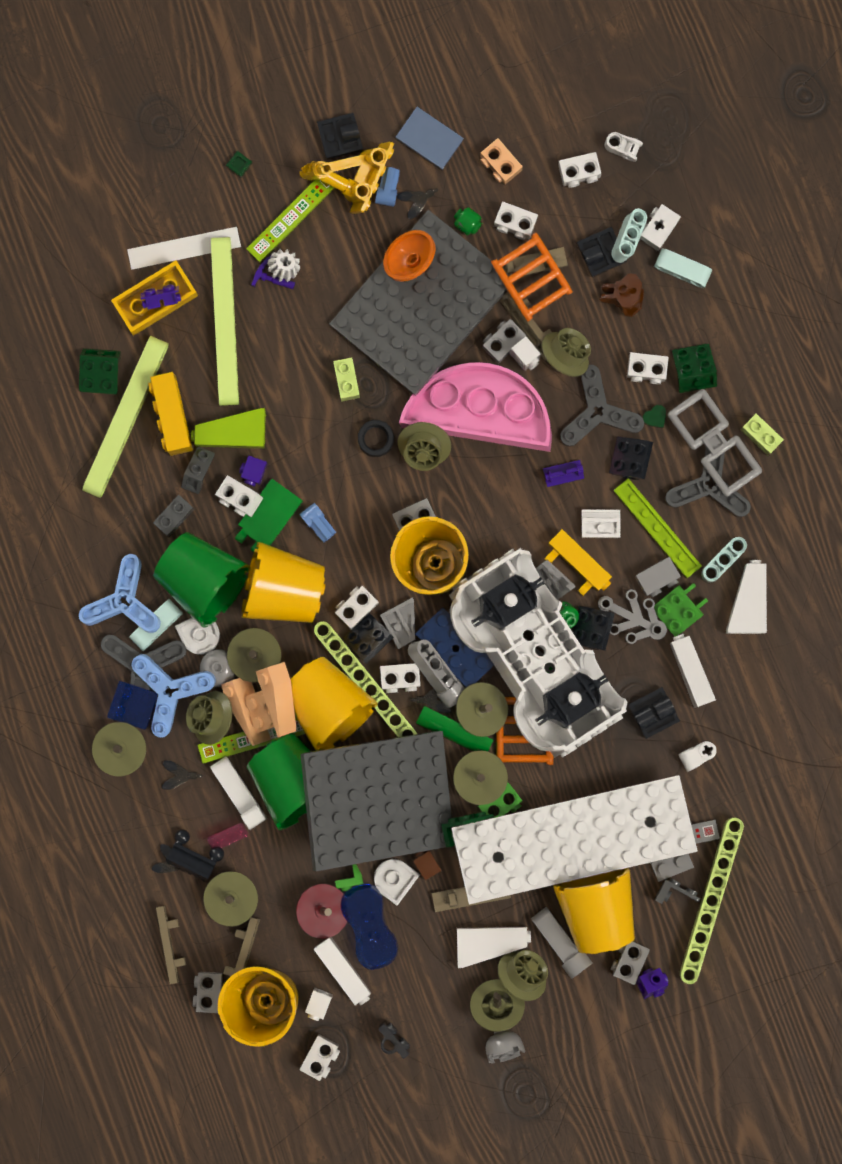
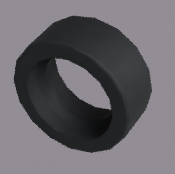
[358,420,394,457]

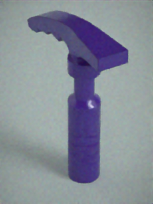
[251,255,295,289]

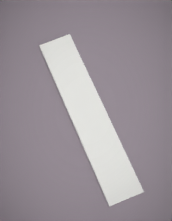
[127,227,241,270]

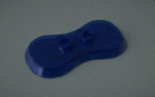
[341,884,398,970]

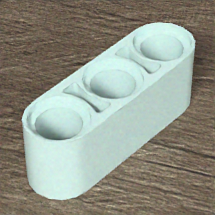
[611,208,647,263]
[654,248,712,288]
[701,537,747,583]
[129,599,183,651]

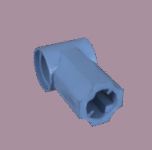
[375,167,400,207]
[299,503,336,543]

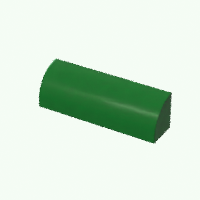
[416,706,493,752]

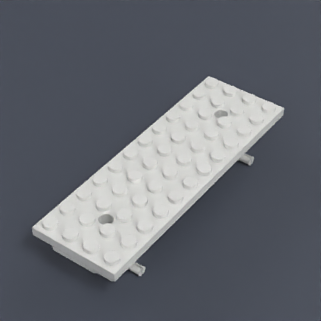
[452,775,697,904]

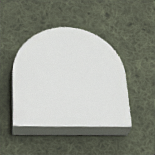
[175,618,220,655]
[374,859,420,905]

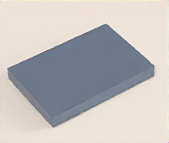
[395,107,464,170]

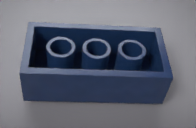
[415,608,494,688]

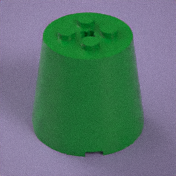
[153,532,250,628]
[247,733,311,830]

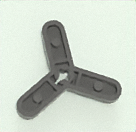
[560,365,644,447]
[665,448,751,517]
[101,635,187,714]

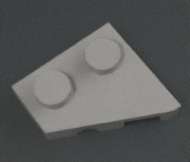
[536,560,575,600]

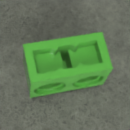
[478,782,523,819]

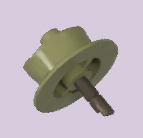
[470,979,525,1032]

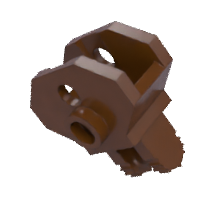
[599,274,645,317]

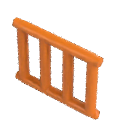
[491,233,573,322]
[496,697,554,765]

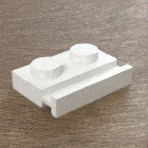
[582,510,620,538]

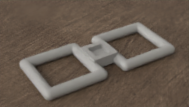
[668,389,762,496]

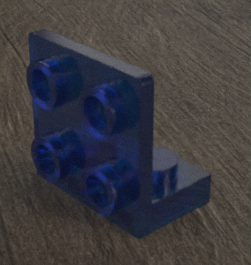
[107,681,158,730]

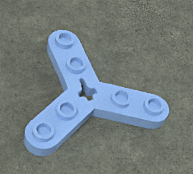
[79,554,161,633]
[132,654,216,737]

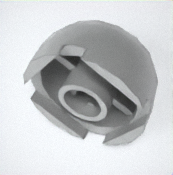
[200,649,236,688]
[485,1031,525,1063]

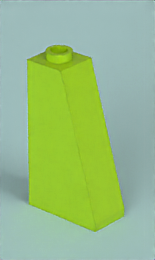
[191,408,266,449]

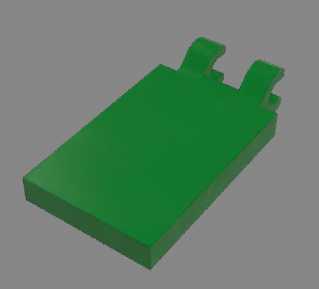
[235,479,303,553]

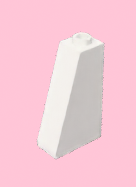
[726,560,767,634]
[670,634,716,708]
[457,927,531,968]
[314,937,371,1005]

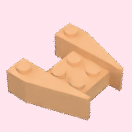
[221,662,296,746]

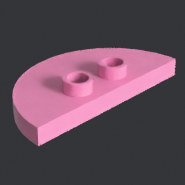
[399,363,552,452]

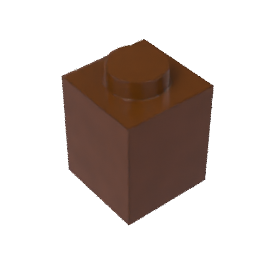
[413,850,442,881]

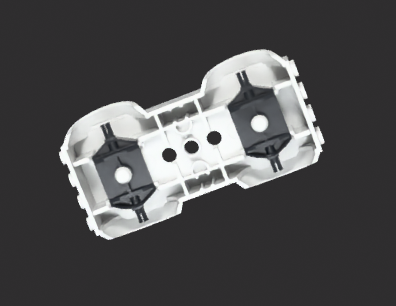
[449,548,627,758]

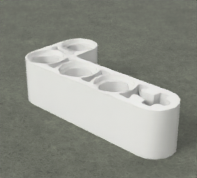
[210,756,267,830]

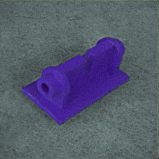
[141,285,181,310]
[543,460,584,487]

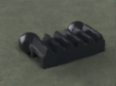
[166,829,224,882]

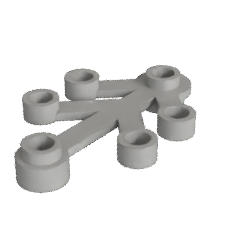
[598,589,667,644]

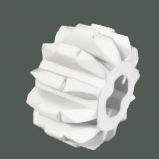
[267,249,300,282]

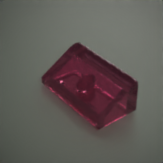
[207,822,248,848]

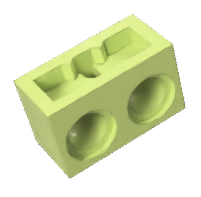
[333,358,360,402]
[741,414,784,456]

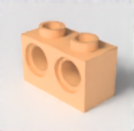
[480,138,523,185]

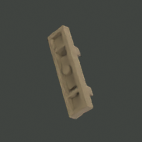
[503,247,568,277]
[499,292,552,361]
[432,887,511,912]
[156,906,186,984]
[223,917,261,976]

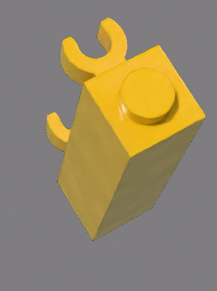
[545,530,612,596]

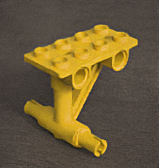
[299,142,394,214]

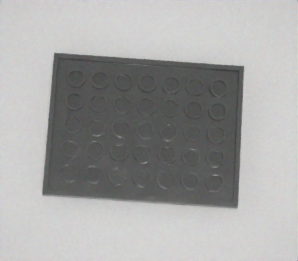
[329,210,514,396]
[300,731,452,871]

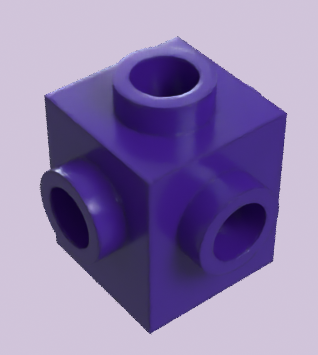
[636,968,668,999]

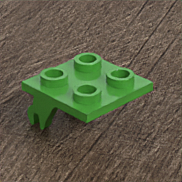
[654,583,708,637]

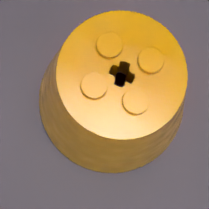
[390,517,469,595]
[241,542,325,623]
[290,657,378,751]
[553,868,635,954]
[218,967,299,1046]

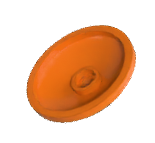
[383,230,436,282]

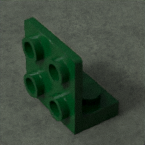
[672,344,717,393]
[79,348,121,394]
[441,811,494,847]

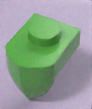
[335,864,363,892]

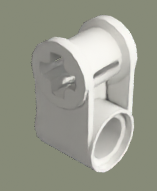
[604,132,643,162]
[678,741,716,772]

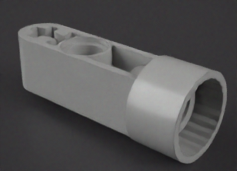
[408,640,465,708]
[531,907,593,979]

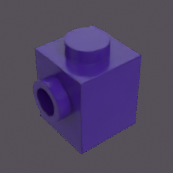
[239,456,268,487]

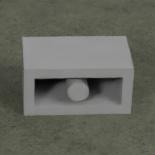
[635,557,681,597]

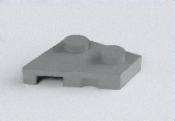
[380,597,415,649]
[651,854,694,882]

